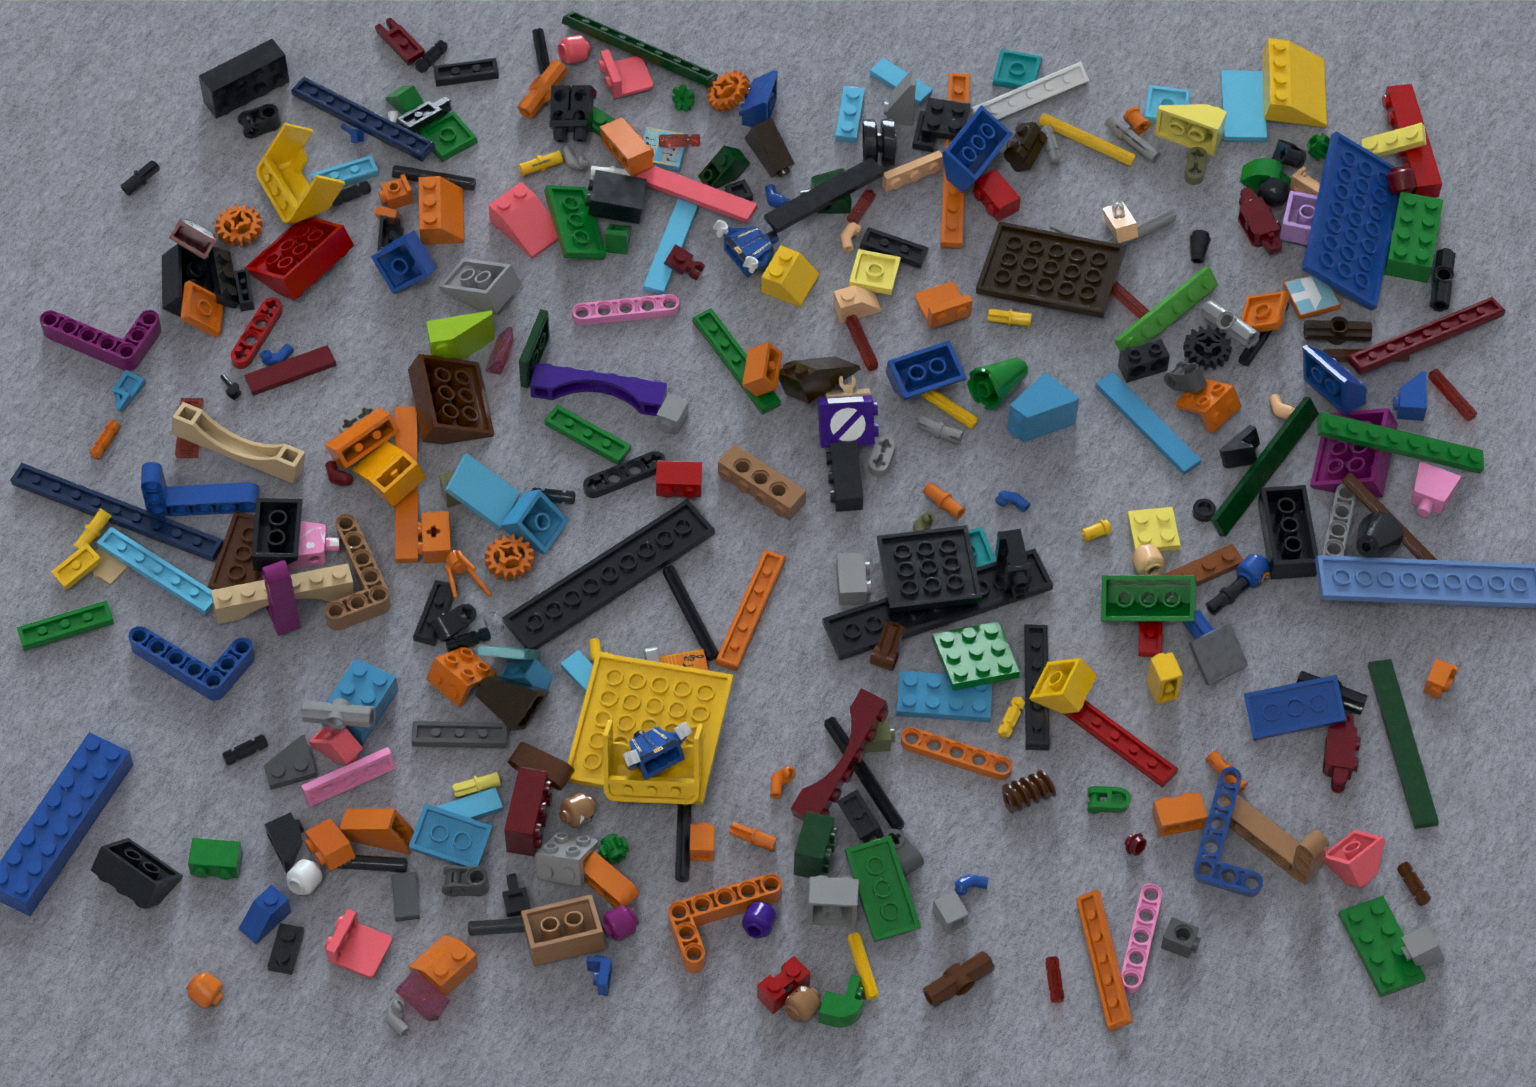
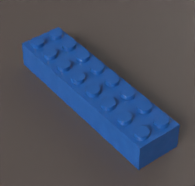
[0,732,133,916]

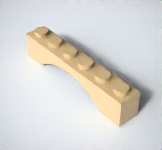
[172,402,305,484]
[211,563,354,625]

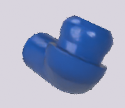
[765,184,790,208]
[260,344,294,365]
[995,491,1030,512]
[954,874,989,895]

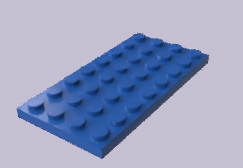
[1302,131,1399,311]

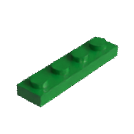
[544,405,631,465]
[17,600,114,651]

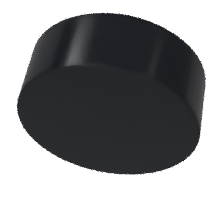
[1192,499,1216,522]

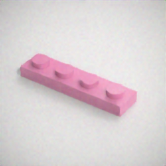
[301,747,396,808]

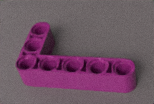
[40,310,162,371]
[256,560,301,636]

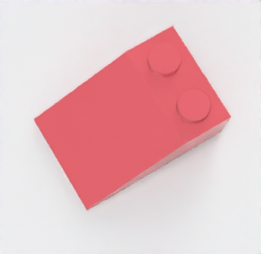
[488,182,558,259]

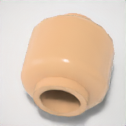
[1131,544,1165,575]

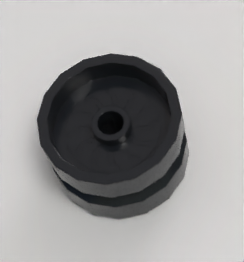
[862,119,897,166]

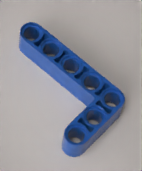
[141,462,259,517]
[128,626,255,701]
[1194,767,1263,897]

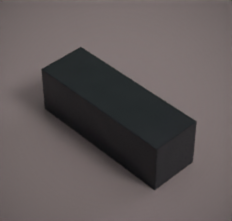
[234,269,255,312]

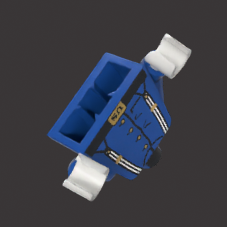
[713,220,779,278]
[623,722,693,780]

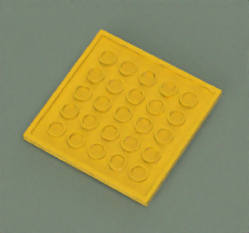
[568,652,734,806]

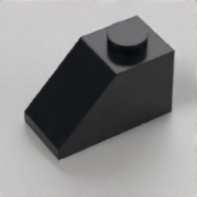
[264,812,304,873]

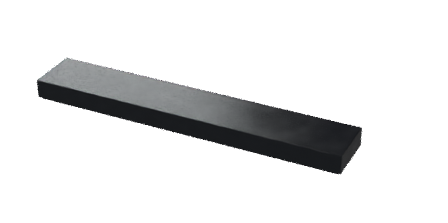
[764,157,884,234]
[1024,624,1050,751]

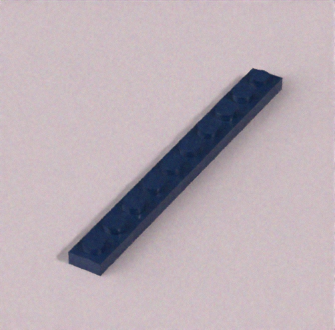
[10,462,223,562]

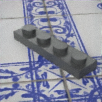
[411,721,508,748]

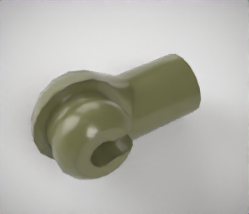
[913,512,934,531]

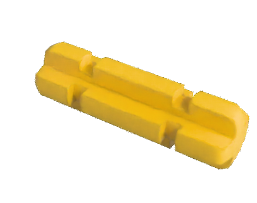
[997,696,1025,738]

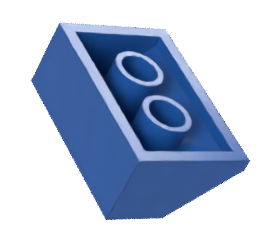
[886,340,967,400]
[1303,345,1367,415]

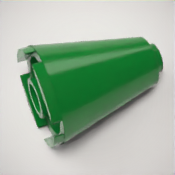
[967,358,1028,410]

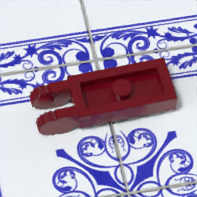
[375,17,425,65]

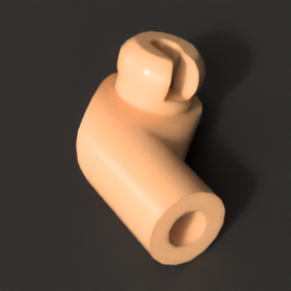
[1269,394,1295,420]

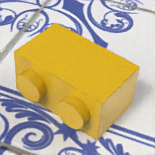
[1146,652,1183,705]

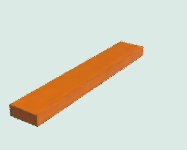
[715,549,786,671]
[1076,889,1133,1031]

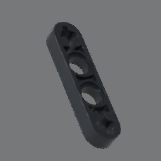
[583,451,665,498]

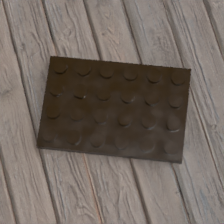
[976,221,1126,318]

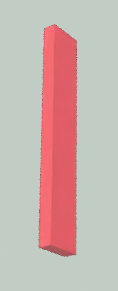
[634,166,758,224]

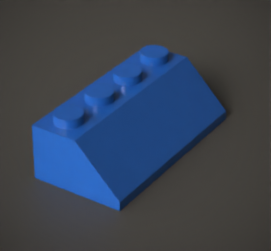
[942,105,1012,193]

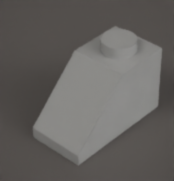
[1401,925,1445,966]

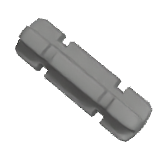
[1042,125,1061,164]

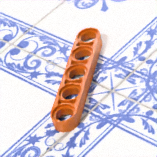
[901,727,1012,780]

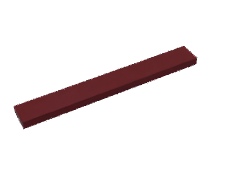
[1347,297,1505,375]

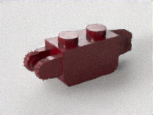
[1238,187,1282,255]
[1322,714,1361,794]

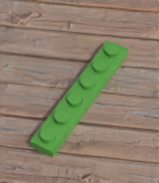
[1114,267,1218,351]

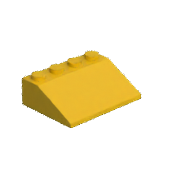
[1262,38,1327,128]

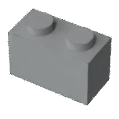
[836,553,871,605]

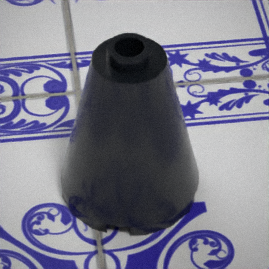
[1356,511,1403,557]

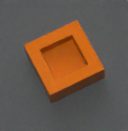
[374,206,401,223]

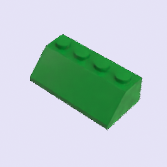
[1101,575,1197,622]

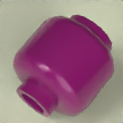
[601,905,639,941]

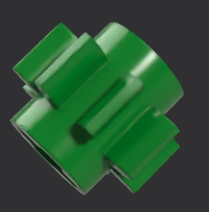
[1307,133,1330,161]
[599,834,629,864]

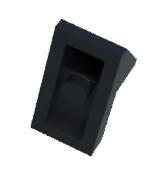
[1219,425,1260,468]

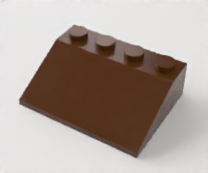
[408,354,494,444]

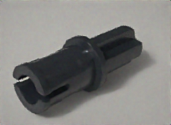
[120,160,160,196]

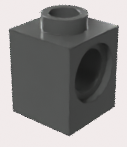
[1161,917,1201,958]

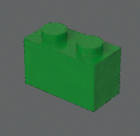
[188,838,243,880]

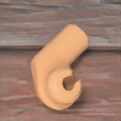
[840,222,861,252]

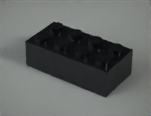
[199,39,290,119]
[1257,485,1318,579]

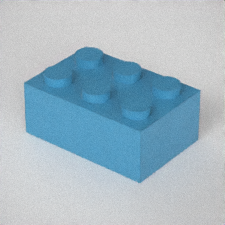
[322,658,398,745]

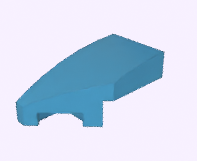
[112,370,146,412]

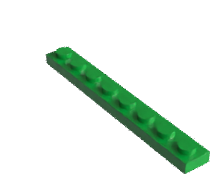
[1317,412,1484,474]

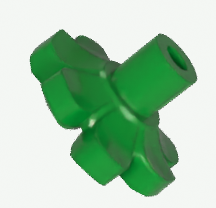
[672,85,695,112]

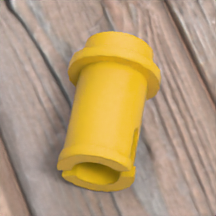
[1081,519,1112,543]

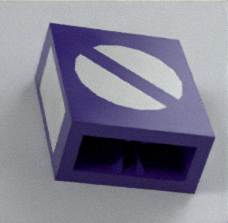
[818,395,879,448]

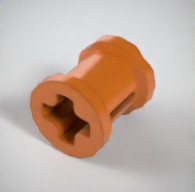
[1123,107,1151,135]

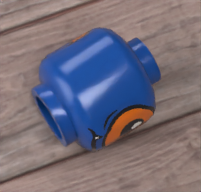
[1236,554,1270,588]

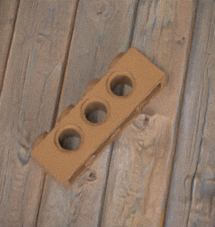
[718,444,806,521]

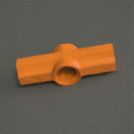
[517,59,568,119]

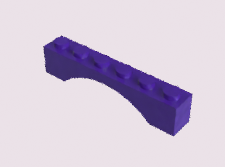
[530,363,667,416]

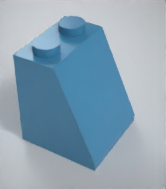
[1007,373,1079,443]

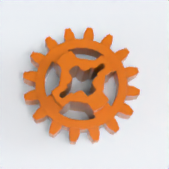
[706,69,751,112]
[215,204,263,248]
[484,534,534,582]

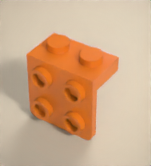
[915,281,972,329]
[1175,378,1242,433]
[426,647,496,707]

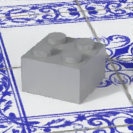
[808,875,859,927]

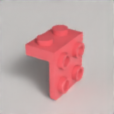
[598,49,653,99]
[325,909,392,978]

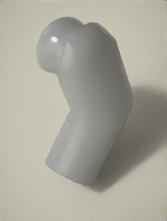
[386,999,410,1037]

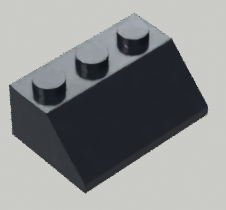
[162,244,213,317]
[251,498,303,571]
[90,838,183,909]

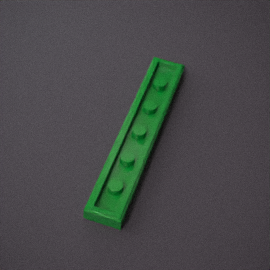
[692,308,781,415]

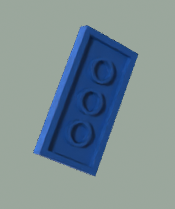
[1244,675,1347,741]

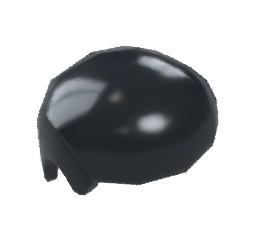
[1256,177,1291,207]

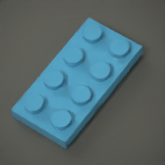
[896,671,992,722]

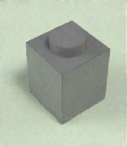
[657,394,688,434]
[932,891,969,935]

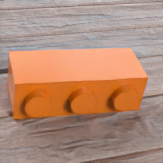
[599,117,654,176]
[325,407,400,469]

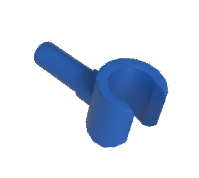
[341,124,364,143]

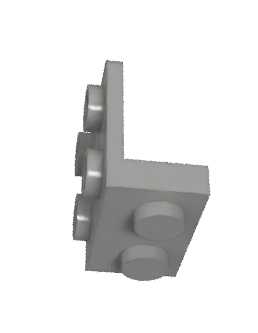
[535,832,598,886]

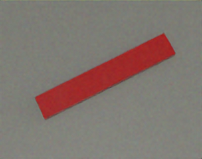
[1064,700,1178,788]

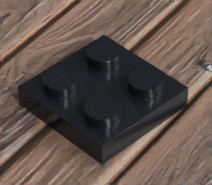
[921,97,971,140]

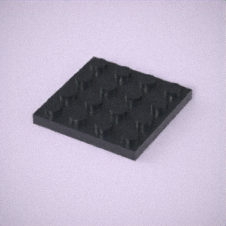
[877,525,982,614]

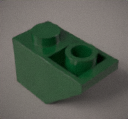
[698,145,750,189]

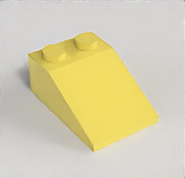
[1154,104,1227,156]

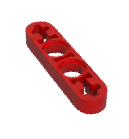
[230,297,282,369]

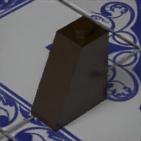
[745,118,795,178]
[475,676,549,730]

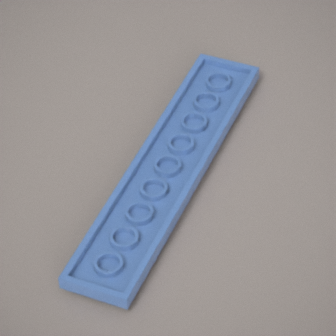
[1315,555,1536,608]

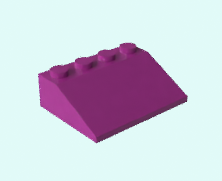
[1310,408,1398,497]

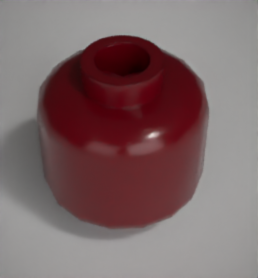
[1386,165,1417,196]

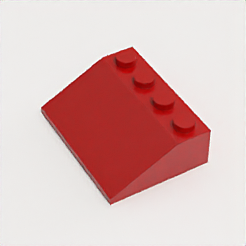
[244,217,354,300]

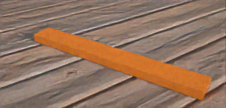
[395,406,419,563]

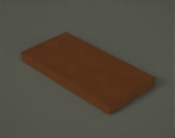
[208,511,262,590]

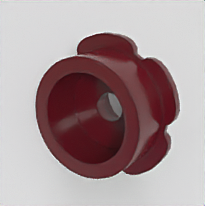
[1125,833,1147,856]

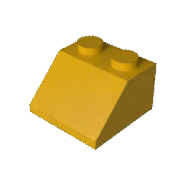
[761,245,820,308]
[1029,658,1097,714]

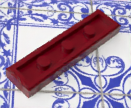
[244,345,336,396]

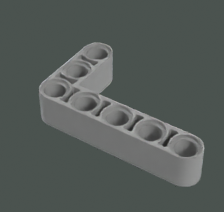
[1317,484,1356,580]

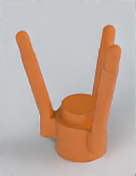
[444,550,492,598]

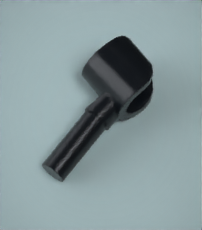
[220,374,242,400]

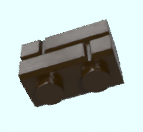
[1003,122,1048,172]

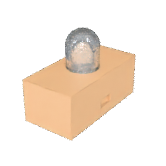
[1103,202,1139,243]

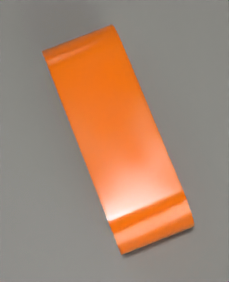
[583,851,640,908]

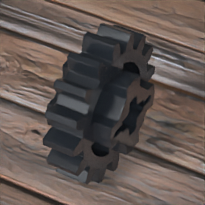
[1183,325,1232,371]

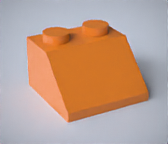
[408,935,478,999]

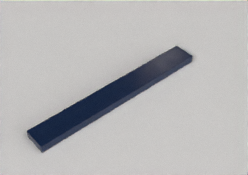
[291,77,436,162]

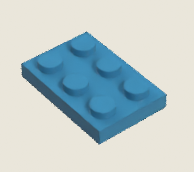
[408,803,493,867]

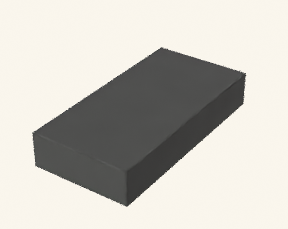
[391,872,420,922]

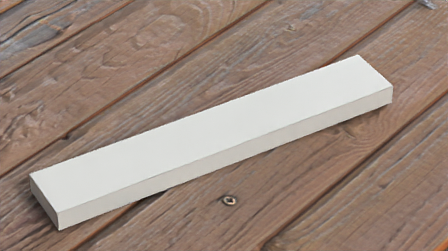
[970,61,1090,120]

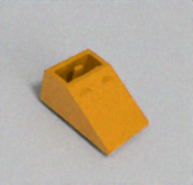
[351,441,426,507]

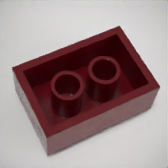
[504,767,553,857]

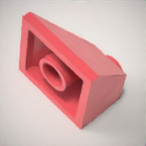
[1324,830,1385,888]

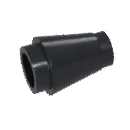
[1189,230,1211,264]

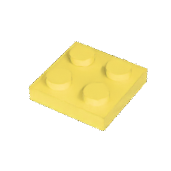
[849,249,901,295]
[1127,507,1181,552]

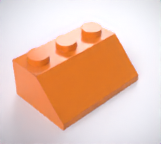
[419,176,465,245]

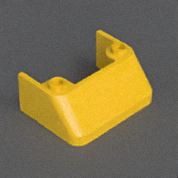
[256,123,345,224]
[603,720,703,804]

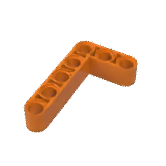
[668,873,782,973]

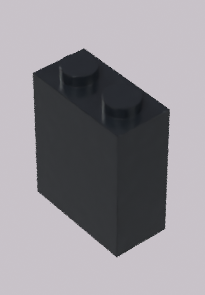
[585,170,647,224]

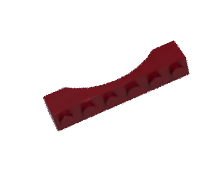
[791,688,889,821]

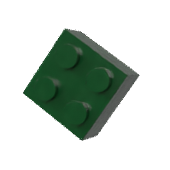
[794,811,838,878]

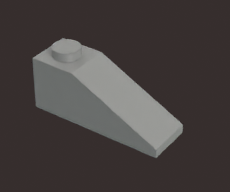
[884,69,917,126]

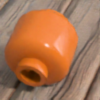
[186,972,224,1009]

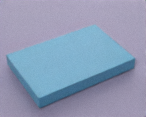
[445,454,520,530]

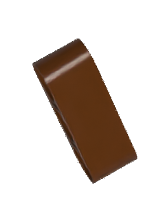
[507,742,575,791]

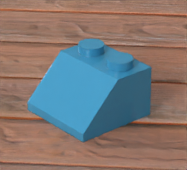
[501,490,569,554]

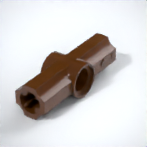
[923,951,995,1007]

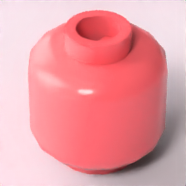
[557,35,590,64]

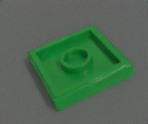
[418,111,478,162]

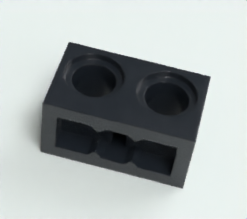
[1118,339,1170,383]

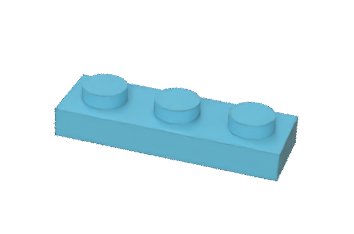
[835,86,865,143]

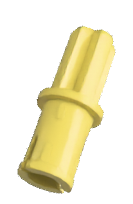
[452,771,501,798]

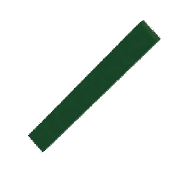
[562,11,718,87]
[1210,397,1319,537]
[1368,659,1439,829]

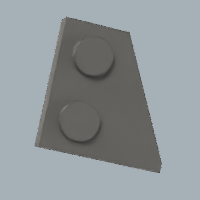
[264,735,316,790]

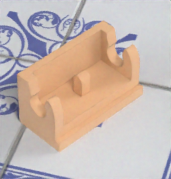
[1290,166,1320,196]

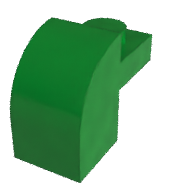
[1240,158,1291,193]
[818,974,864,1028]

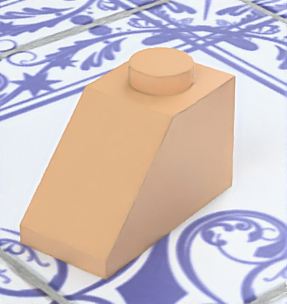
[833,285,882,323]

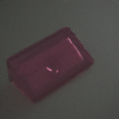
[485,327,514,375]
[395,970,450,1021]

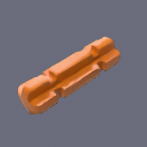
[89,420,120,460]

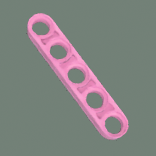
[572,294,679,325]
[1121,883,1162,993]

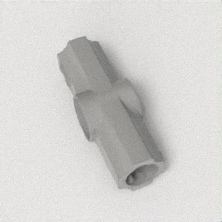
[1201,299,1260,348]
[302,698,376,730]

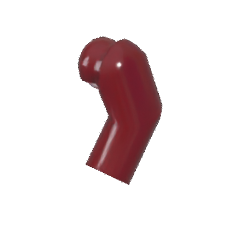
[325,461,353,486]

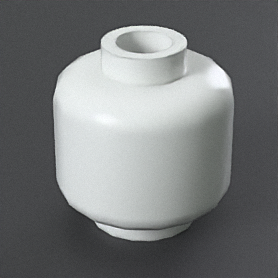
[286,859,323,895]

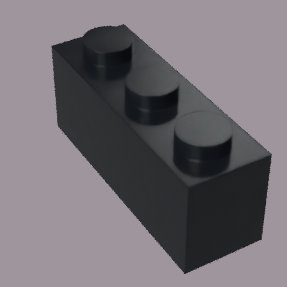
[826,441,863,512]

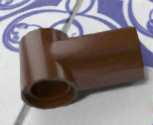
[870,621,905,671]

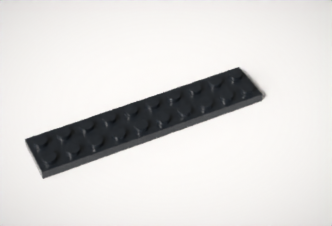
[502,499,715,650]
[822,548,1053,660]

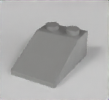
[439,258,521,313]

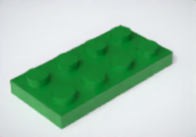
[544,185,606,260]
[844,836,921,942]
[1338,896,1426,998]

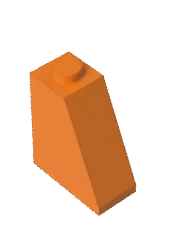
[339,808,414,854]

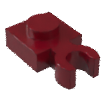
[664,244,705,280]

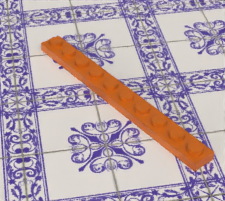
[940,73,970,248]

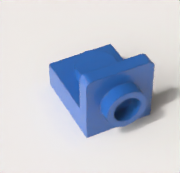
[586,955,612,996]

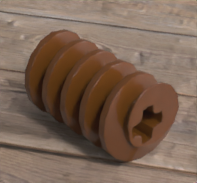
[1002,770,1056,814]

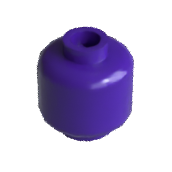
[742,902,777,938]

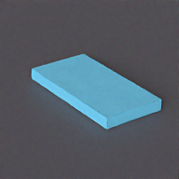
[1220,70,1267,142]

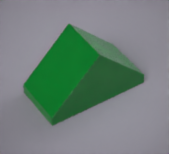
[386,85,424,115]
[605,224,632,255]

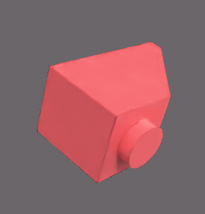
[309,726,363,765]

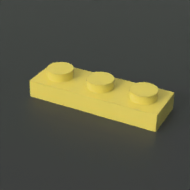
[1362,123,1426,157]

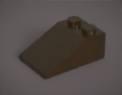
[779,356,861,404]

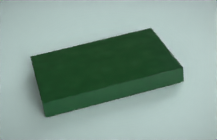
[519,309,550,388]

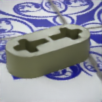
[1184,147,1207,185]

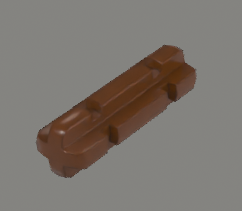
[1397,862,1431,906]

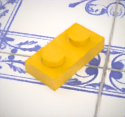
[51,543,103,590]

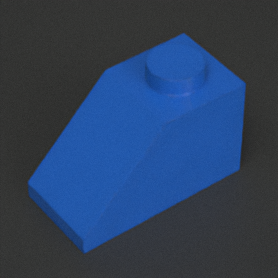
[1393,371,1427,421]
[239,884,291,944]

